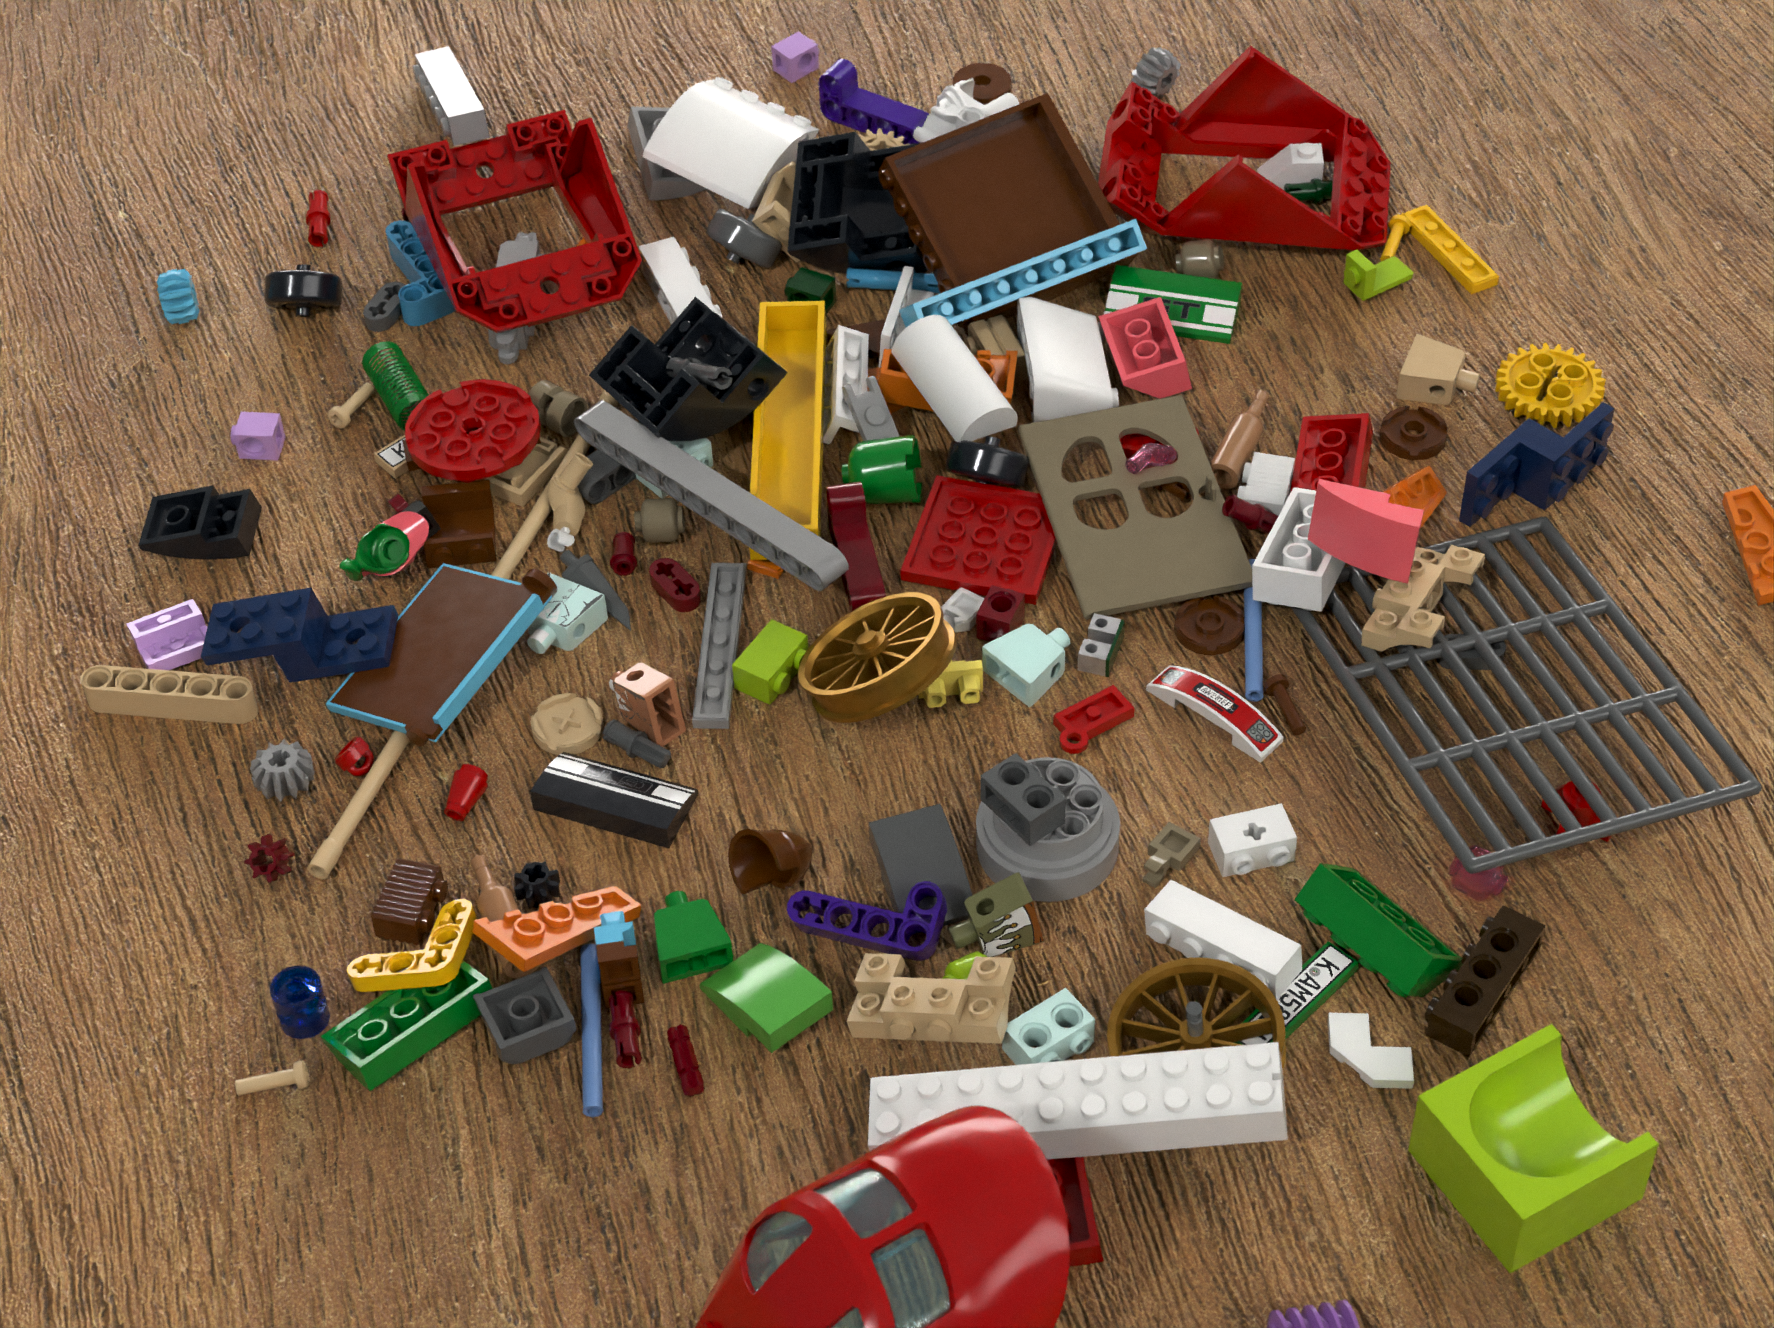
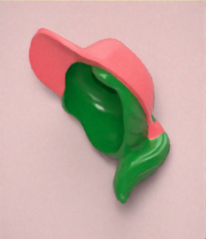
[339,511,429,582]

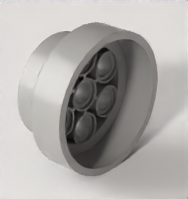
[976,757,1120,902]

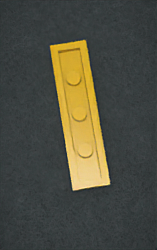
[1401,205,1499,295]

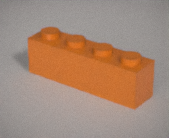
[877,349,1018,411]

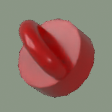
[334,736,374,777]

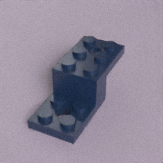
[1459,402,1615,527]
[201,588,398,683]

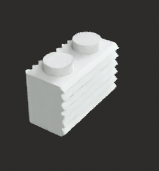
[1237,452,1295,516]

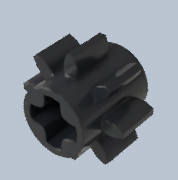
[514,861,561,909]

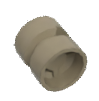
[528,380,588,437]

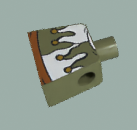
[948,872,1044,957]

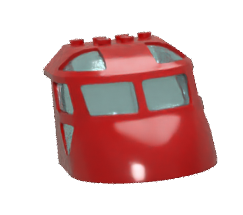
[695,1106,1070,1328]

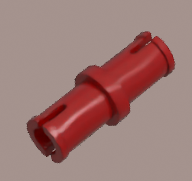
[306,190,331,247]

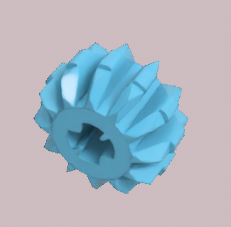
[157,269,199,324]

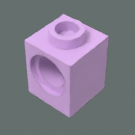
[771,31,819,83]
[231,412,286,460]

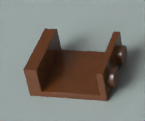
[422,479,497,569]

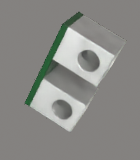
[1078,613,1125,677]

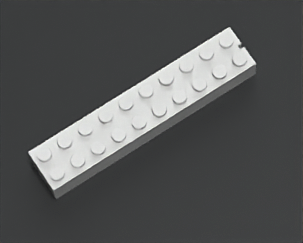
[868,1042,1288,1160]

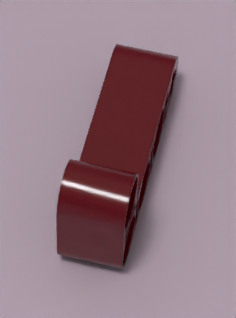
[826,481,886,612]

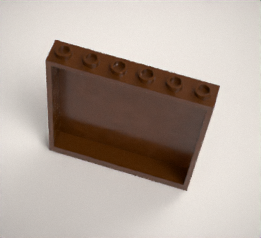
[878,93,1137,336]

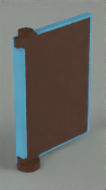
[326,563,557,747]

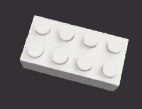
[1252,487,1345,612]

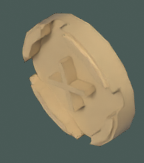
[530,693,604,755]

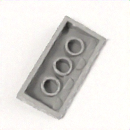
[627,107,707,200]

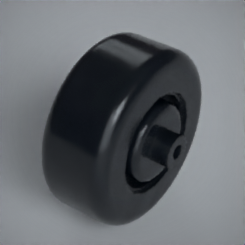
[264,264,342,317]
[945,436,1029,488]

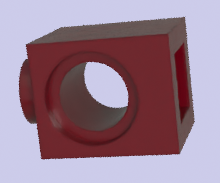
[976,585,1025,642]

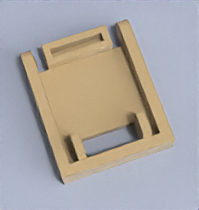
[475,437,568,507]

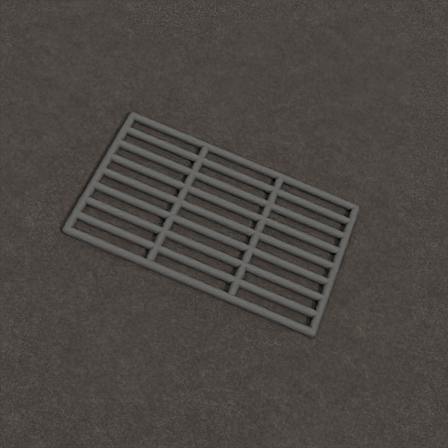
[1290,517,1762,874]

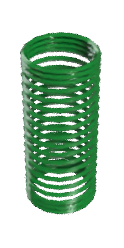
[362,341,429,431]

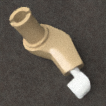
[547,452,593,553]

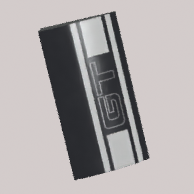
[530,752,698,848]

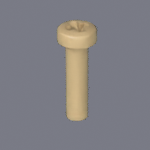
[328,383,375,429]
[235,1060,310,1096]

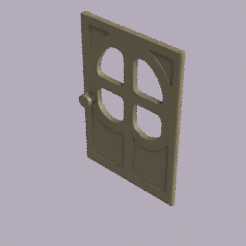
[1017,395,1253,620]

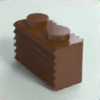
[371,858,448,946]

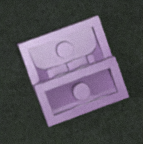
[126,599,207,670]

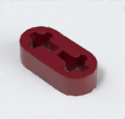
[649,558,701,612]

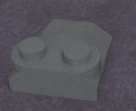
[473,966,577,1064]

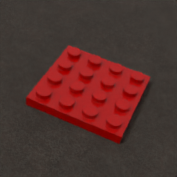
[900,475,1057,605]

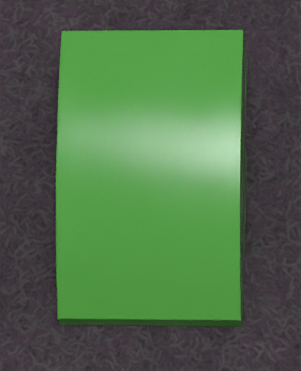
[699,943,833,1053]

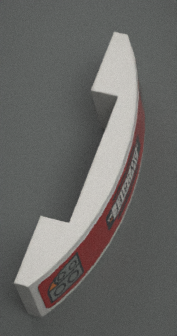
[1146,665,1284,763]

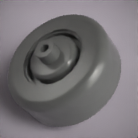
[706,208,782,269]

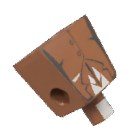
[609,663,686,747]

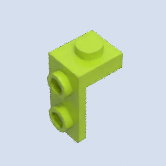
[1343,250,1413,301]

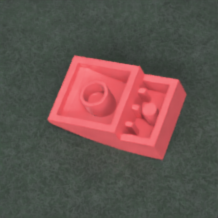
[1308,479,1424,584]

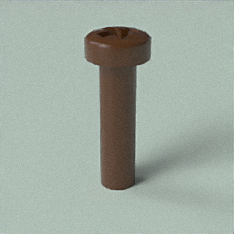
[1263,674,1306,735]

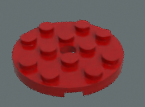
[405,379,541,483]

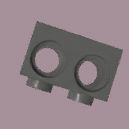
[980,753,1066,846]

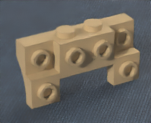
[1361,545,1485,652]
[847,953,1016,1044]

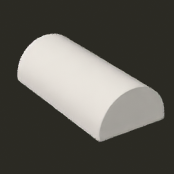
[891,315,1018,442]

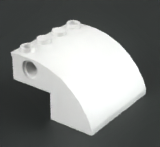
[642,77,819,209]

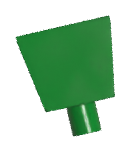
[654,891,733,984]

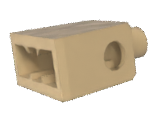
[1396,334,1480,405]

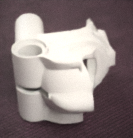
[913,78,1019,143]

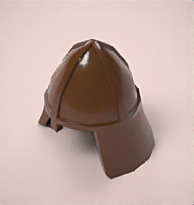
[728,829,813,894]

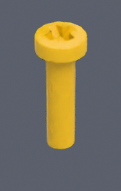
[1380,215,1411,262]

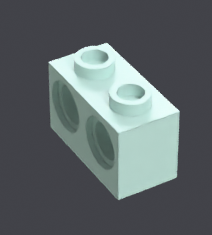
[1002,988,1095,1065]

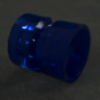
[270,965,330,1039]

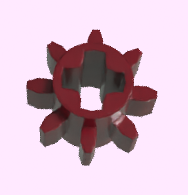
[244,834,295,883]

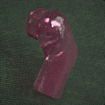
[1125,443,1177,474]

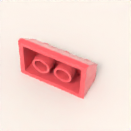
[1098,297,1192,399]

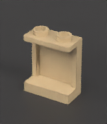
[752,161,800,263]

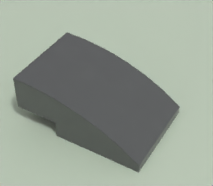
[868,803,972,934]

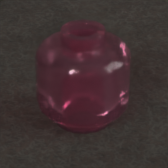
[1447,845,1508,902]

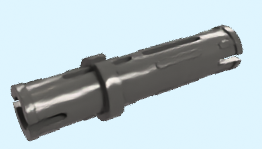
[666,357,733,389]

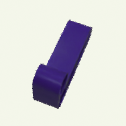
[819,58,929,145]
[787,881,947,961]

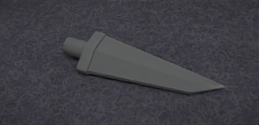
[560,550,631,631]

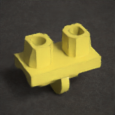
[918,660,983,708]

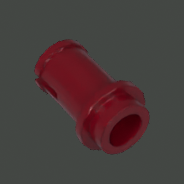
[610,532,637,576]

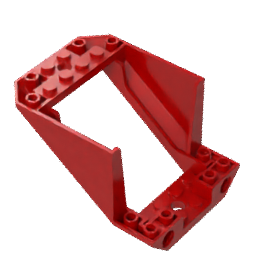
[1098,45,1391,250]
[387,110,642,333]

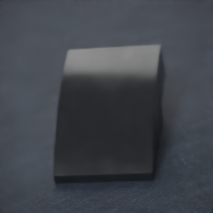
[138,485,262,560]

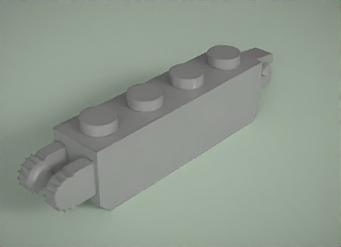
[488,232,545,365]

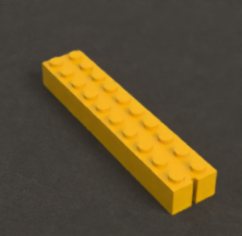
[749,301,827,560]

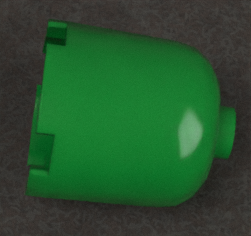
[842,435,923,504]

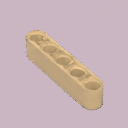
[80,665,259,724]

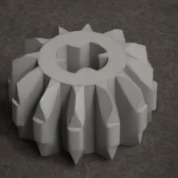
[1131,47,1181,100]
[250,739,315,802]

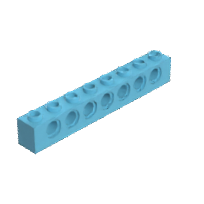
[899,219,1147,328]

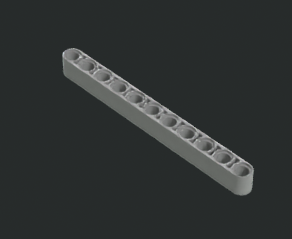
[574,400,849,591]

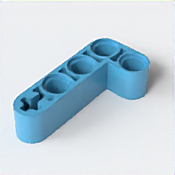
[385,220,455,326]

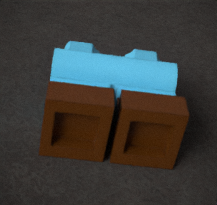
[594,911,645,1009]

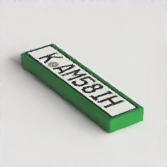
[1233,941,1359,1045]

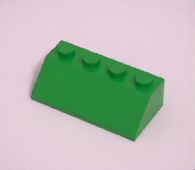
[1294,863,1463,998]

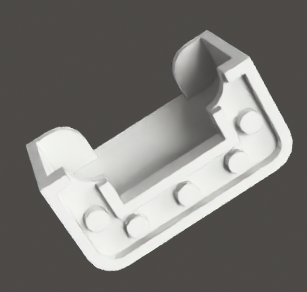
[1017,297,1119,423]

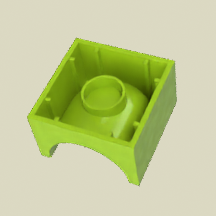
[1408,1024,1659,1274]

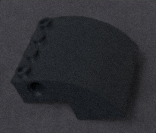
[787,132,928,274]
[589,297,788,441]

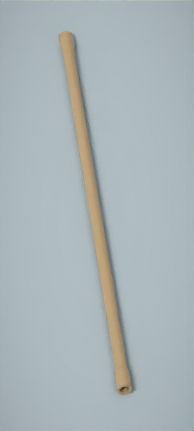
[307,390,619,879]

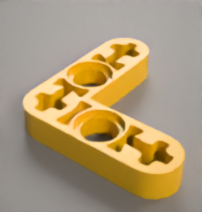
[347,899,478,992]

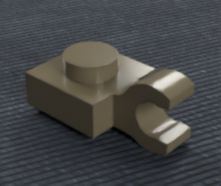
[1142,822,1201,888]

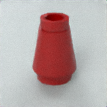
[444,764,488,821]

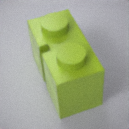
[732,619,808,705]

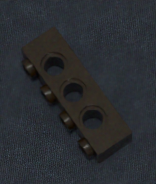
[1425,905,1545,1057]

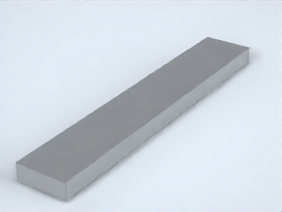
[692,563,747,729]

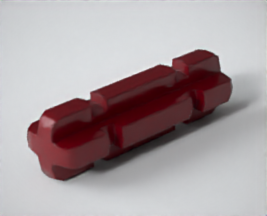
[667,1024,705,1097]

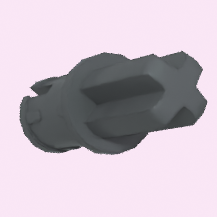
[603,719,671,768]

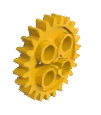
[1495,343,1606,428]

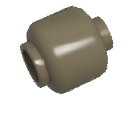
[1176,239,1224,279]
[634,498,685,543]

